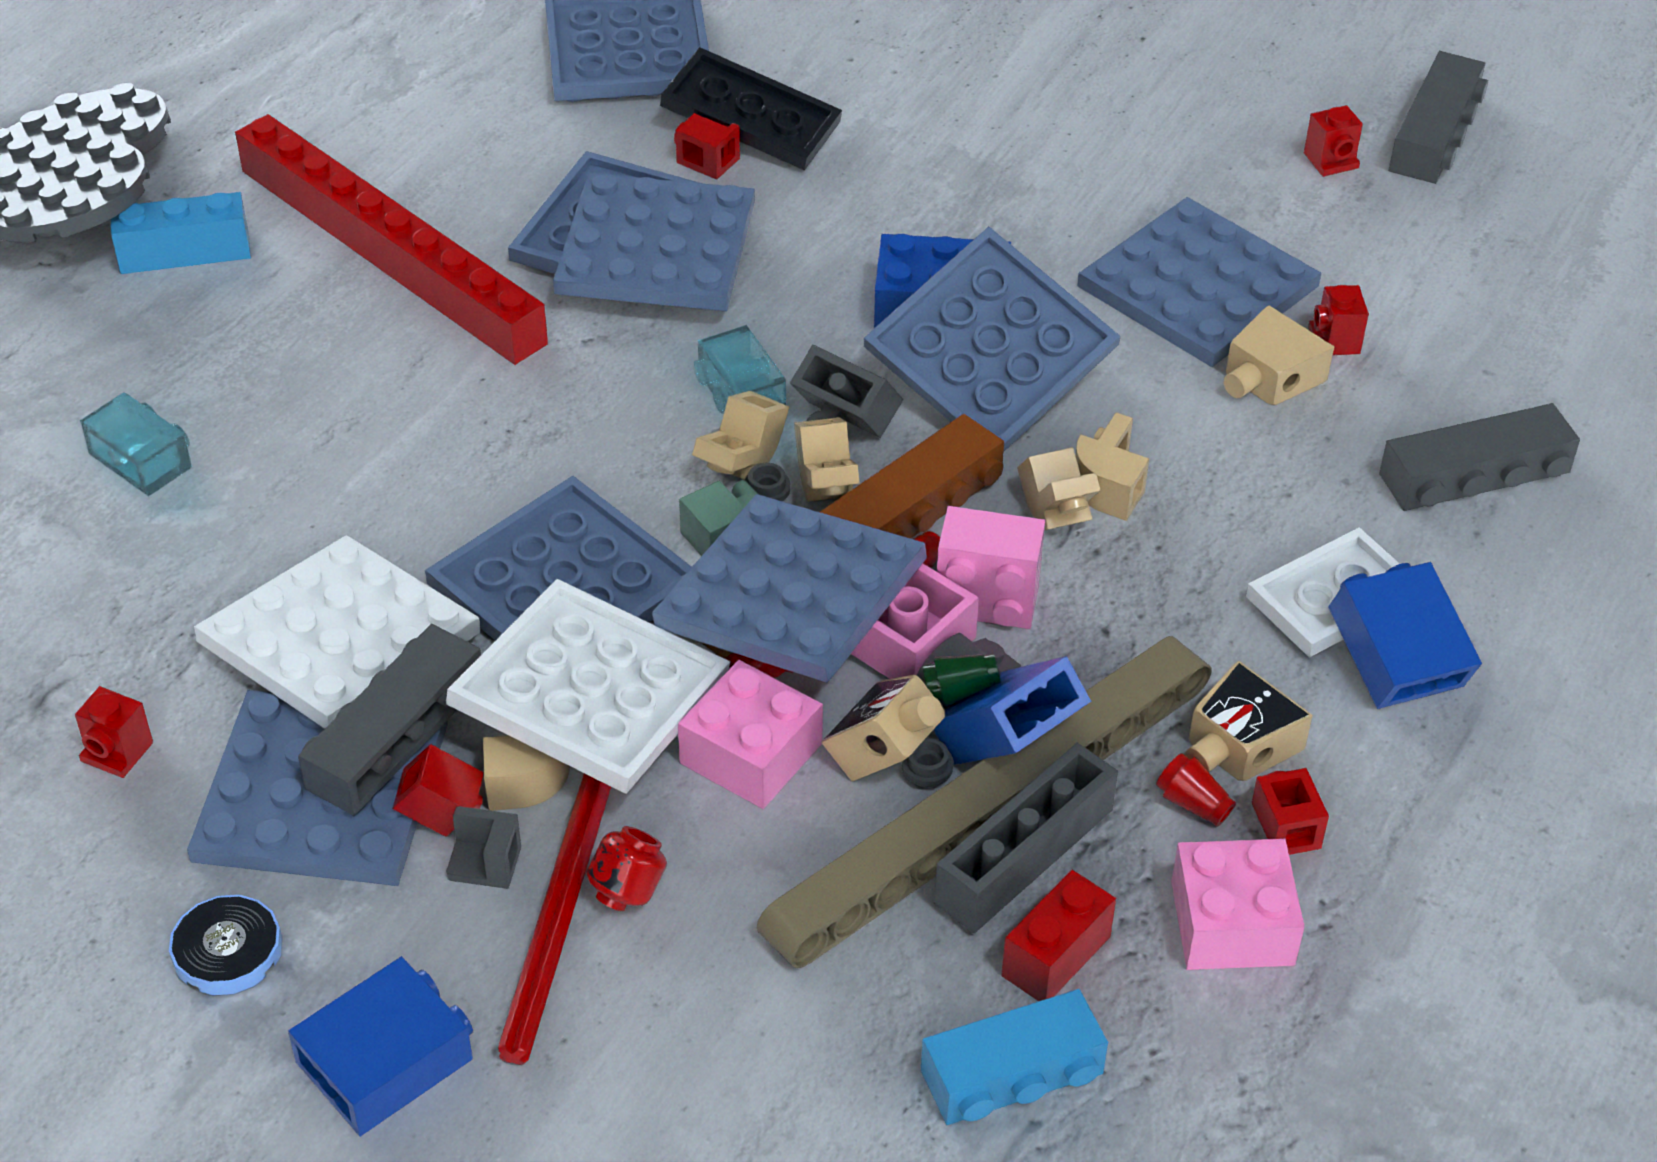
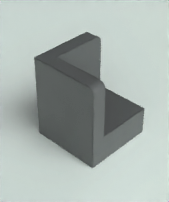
[446,806,521,889]

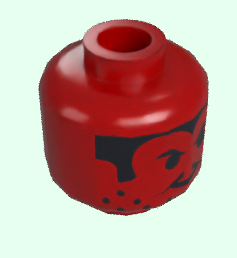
[587,826,667,911]

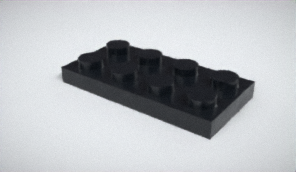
[660,47,842,170]

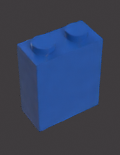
[1328,562,1482,709]
[934,656,1092,765]
[288,956,473,1137]

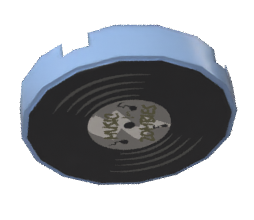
[169,895,282,995]

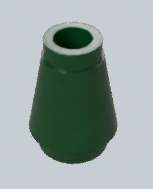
[922,653,1001,707]

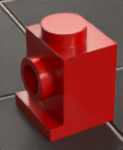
[1304,105,1363,177]
[674,113,740,180]
[1308,285,1369,355]
[75,686,153,778]
[1252,768,1329,855]

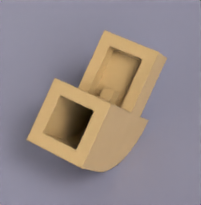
[692,391,789,480]
[1075,412,1149,521]
[794,417,860,502]
[1017,447,1101,530]
[483,735,570,811]

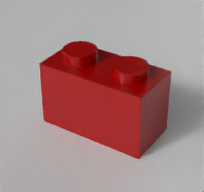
[1001,869,1116,1001]

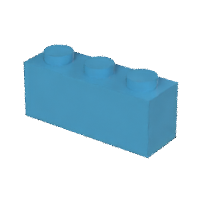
[111,192,251,274]
[921,988,1108,1125]

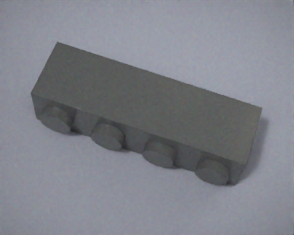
[1388,50,1489,184]
[1379,403,1580,511]
[298,623,481,816]
[934,742,1118,934]

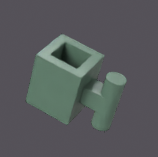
[679,480,759,556]

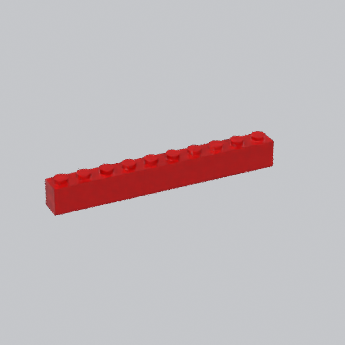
[235,114,548,365]

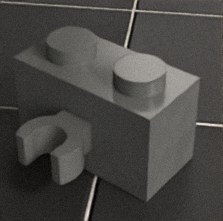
[790,344,904,438]

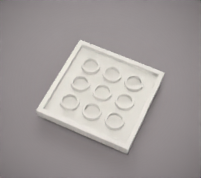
[194,535,480,729]
[446,579,730,794]

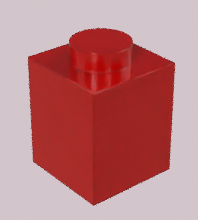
[392,744,484,837]

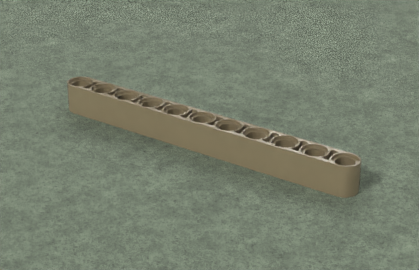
[756,636,1212,968]

